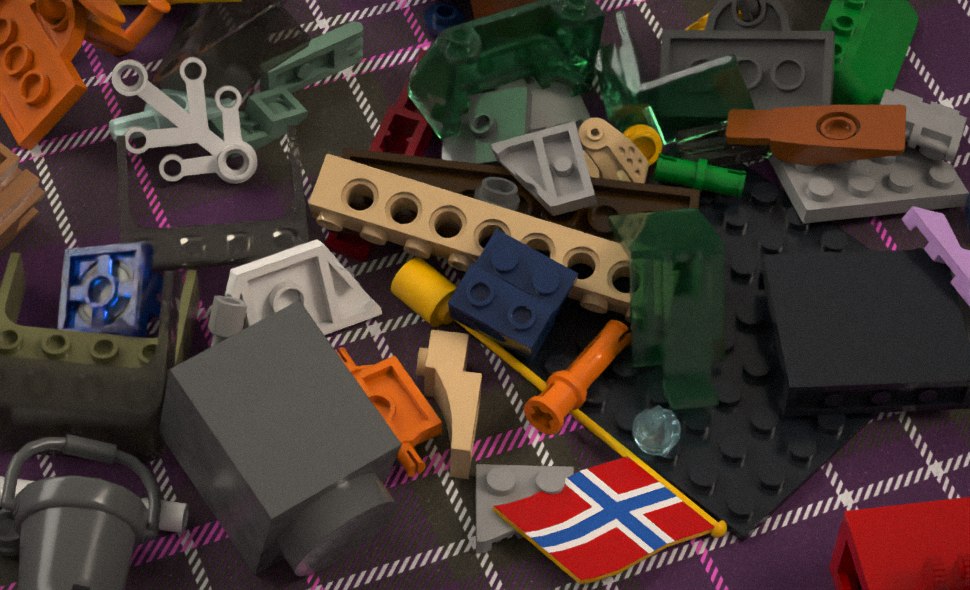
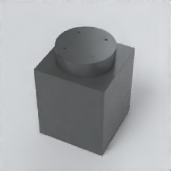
[159,300,402,576]

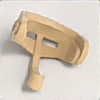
[578,117,649,183]

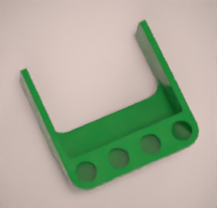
[820,0,919,105]

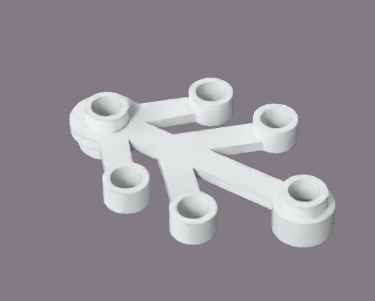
[112,57,257,184]

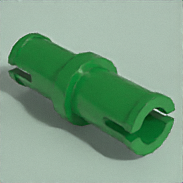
[653,153,746,199]

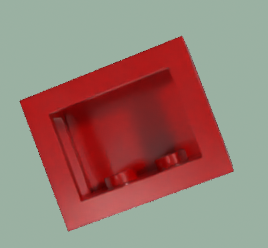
[829,497,970,590]

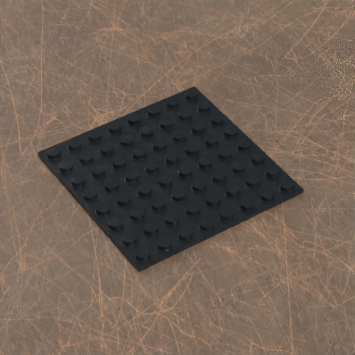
[457,130,878,542]

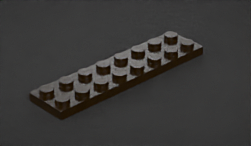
[329,148,700,276]

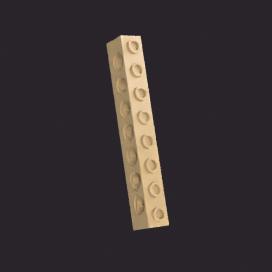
[308,153,681,327]

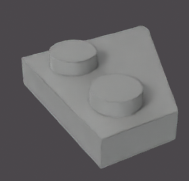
[491,121,597,216]

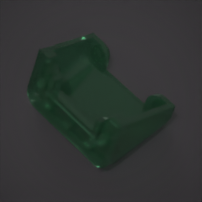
[407,0,605,140]

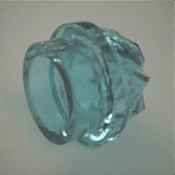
[632,405,681,455]

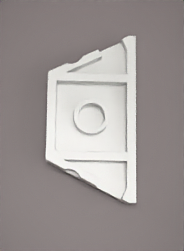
[225,239,382,335]

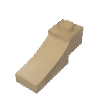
[416,330,482,479]

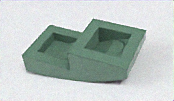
[208,86,308,159]

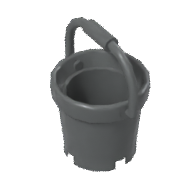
[1,434,161,590]

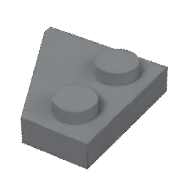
[475,464,574,553]

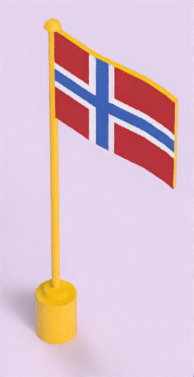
[391,257,727,584]

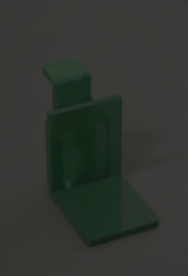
[559,10,756,146]
[609,208,725,410]

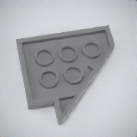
[761,145,969,224]

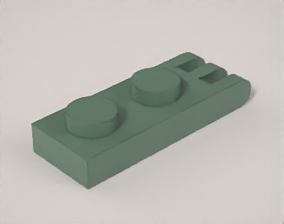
[259,21,363,93]

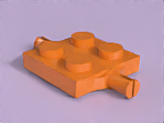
[335,347,442,477]

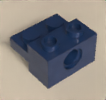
[448,229,578,362]

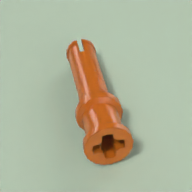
[524,320,632,435]

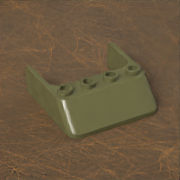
[0,252,200,450]

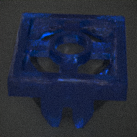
[57,241,168,338]

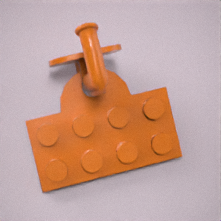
[0,0,171,151]

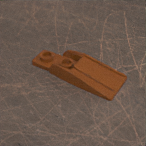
[726,104,906,166]

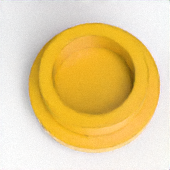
[622,124,662,166]

